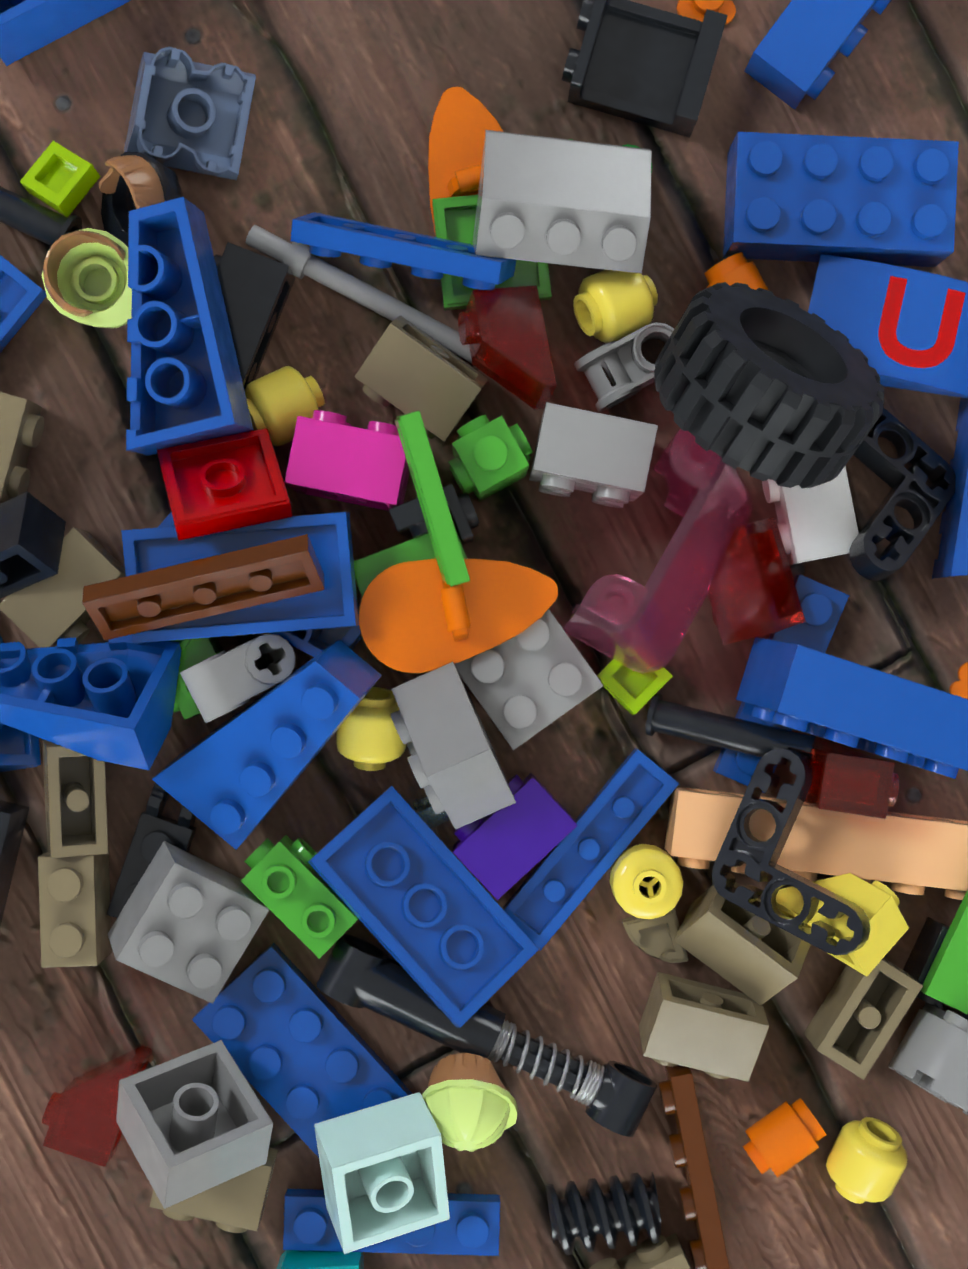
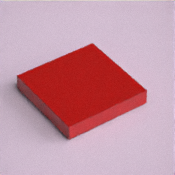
[157,428,292,541]

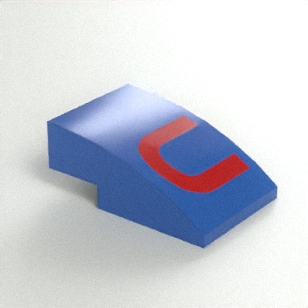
[808,254,968,398]

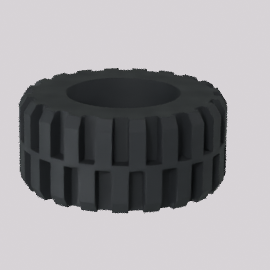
[654,282,884,489]

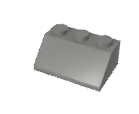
[472,130,652,274]

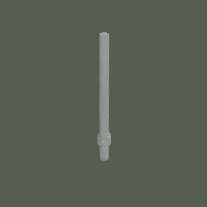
[245,225,541,394]

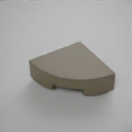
[621,908,688,963]

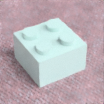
[314,1092,450,1254]

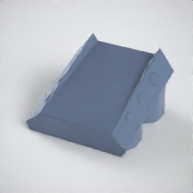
[124,46,256,180]

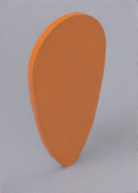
[428,87,504,237]
[359,558,558,673]

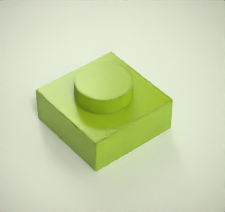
[20,141,101,218]
[597,638,673,716]

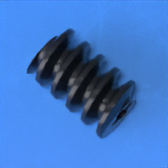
[546,1172,661,1255]

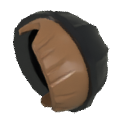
[99,152,184,247]

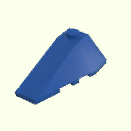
[0,635,181,770]

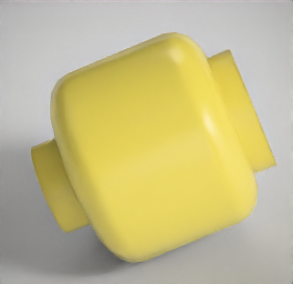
[573,270,658,343]
[245,366,325,447]
[336,687,406,771]
[609,844,684,920]
[826,1117,907,1204]

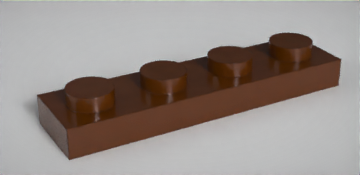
[82,534,325,640]
[658,1065,730,1269]

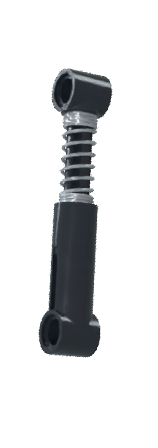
[316,934,657,1137]

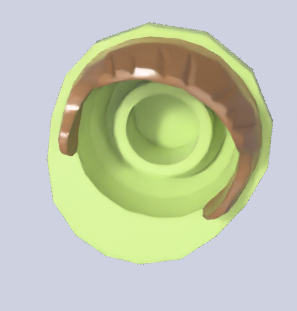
[42,228,132,328]
[422,1053,518,1152]

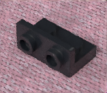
[389,484,479,545]

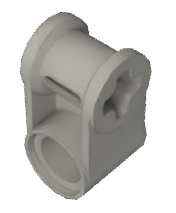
[574,322,674,412]
[180,634,295,723]

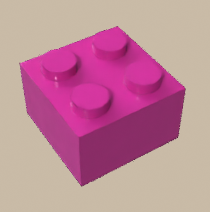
[284,410,410,511]

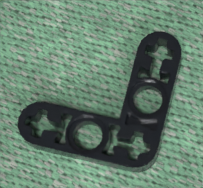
[849,407,956,581]
[712,748,870,955]

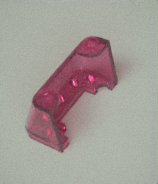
[563,427,753,674]

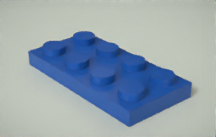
[121,512,359,643]
[308,786,539,1028]
[192,943,413,1158]

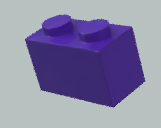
[453,773,578,900]

